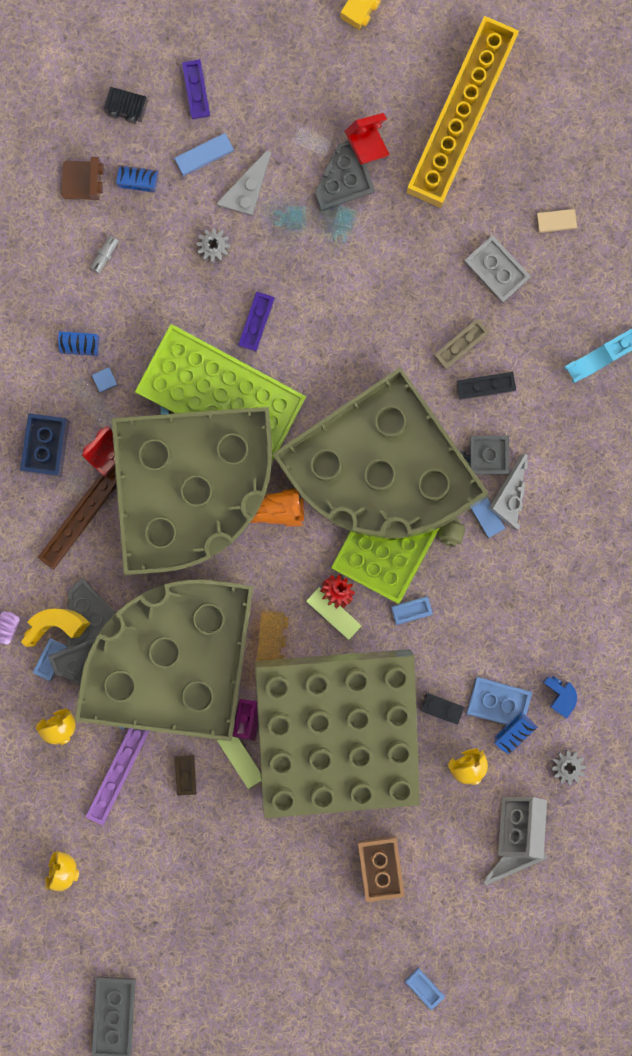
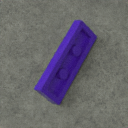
[182,59,210,120]
[238,291,275,352]

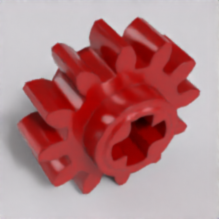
[320,575,355,609]

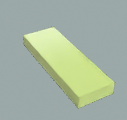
[307,587,361,640]
[217,737,261,789]

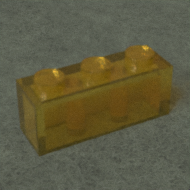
[257,610,289,661]

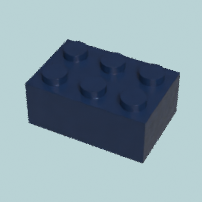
[20,413,70,477]

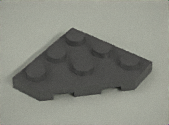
[315,140,375,211]
[67,578,116,647]
[48,637,96,685]

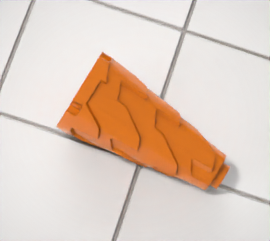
[251,488,304,527]

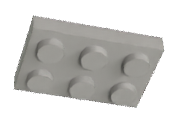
[464,235,531,303]

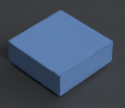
[92,367,117,393]

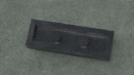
[456,372,516,400]

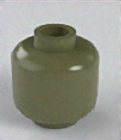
[438,519,465,547]

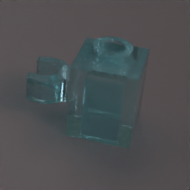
[273,206,306,230]
[333,206,357,244]

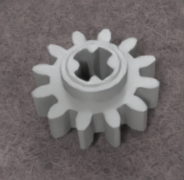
[196,228,231,263]
[551,750,586,785]

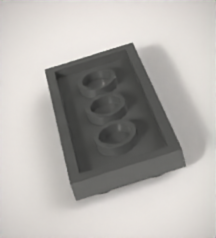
[92,976,136,1056]

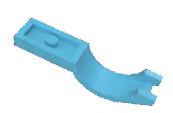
[564,329,632,384]

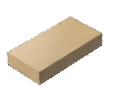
[537,209,577,233]

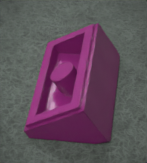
[232,699,259,741]

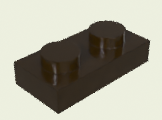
[175,755,197,796]

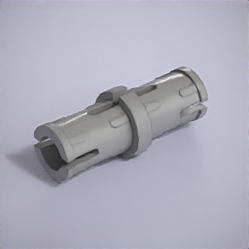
[89,235,119,274]

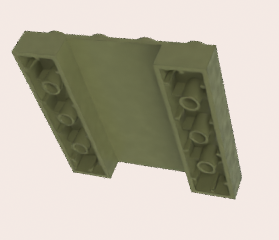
[254,649,420,818]

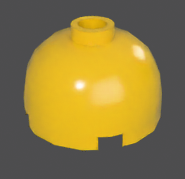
[36,708,76,745]
[448,748,488,785]
[45,851,79,891]

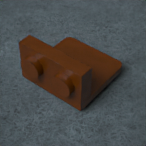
[62,157,104,200]

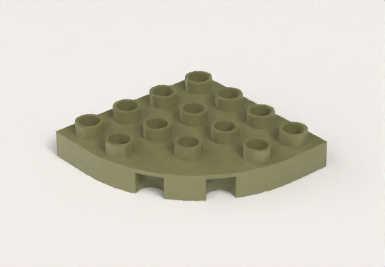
[273,367,489,538]
[112,407,272,575]
[75,580,253,741]

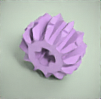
[0,611,20,645]

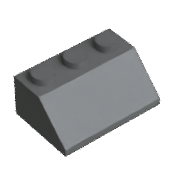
[498,797,547,859]

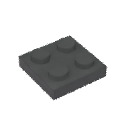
[470,436,509,475]

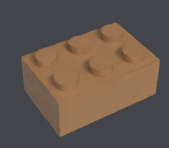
[357,835,405,902]

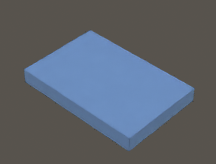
[466,677,532,725]

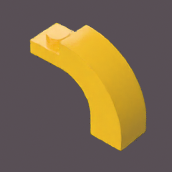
[21,609,90,647]

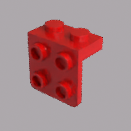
[82,426,115,477]

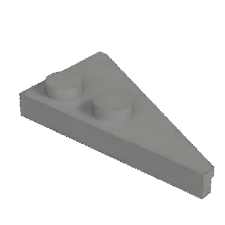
[217,151,271,216]
[489,454,528,530]
[483,852,547,886]

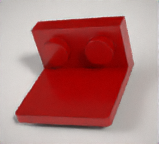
[344,113,389,165]

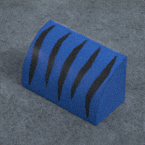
[116,165,159,193]
[58,331,100,356]
[494,711,538,754]

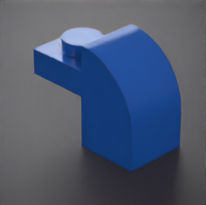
[542,676,577,719]

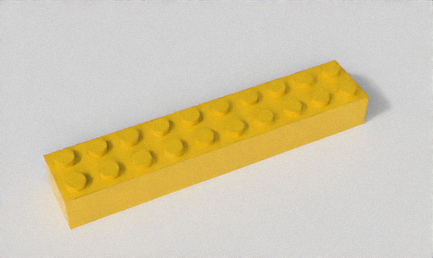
[407,16,519,208]

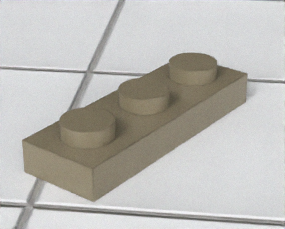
[434,318,490,370]

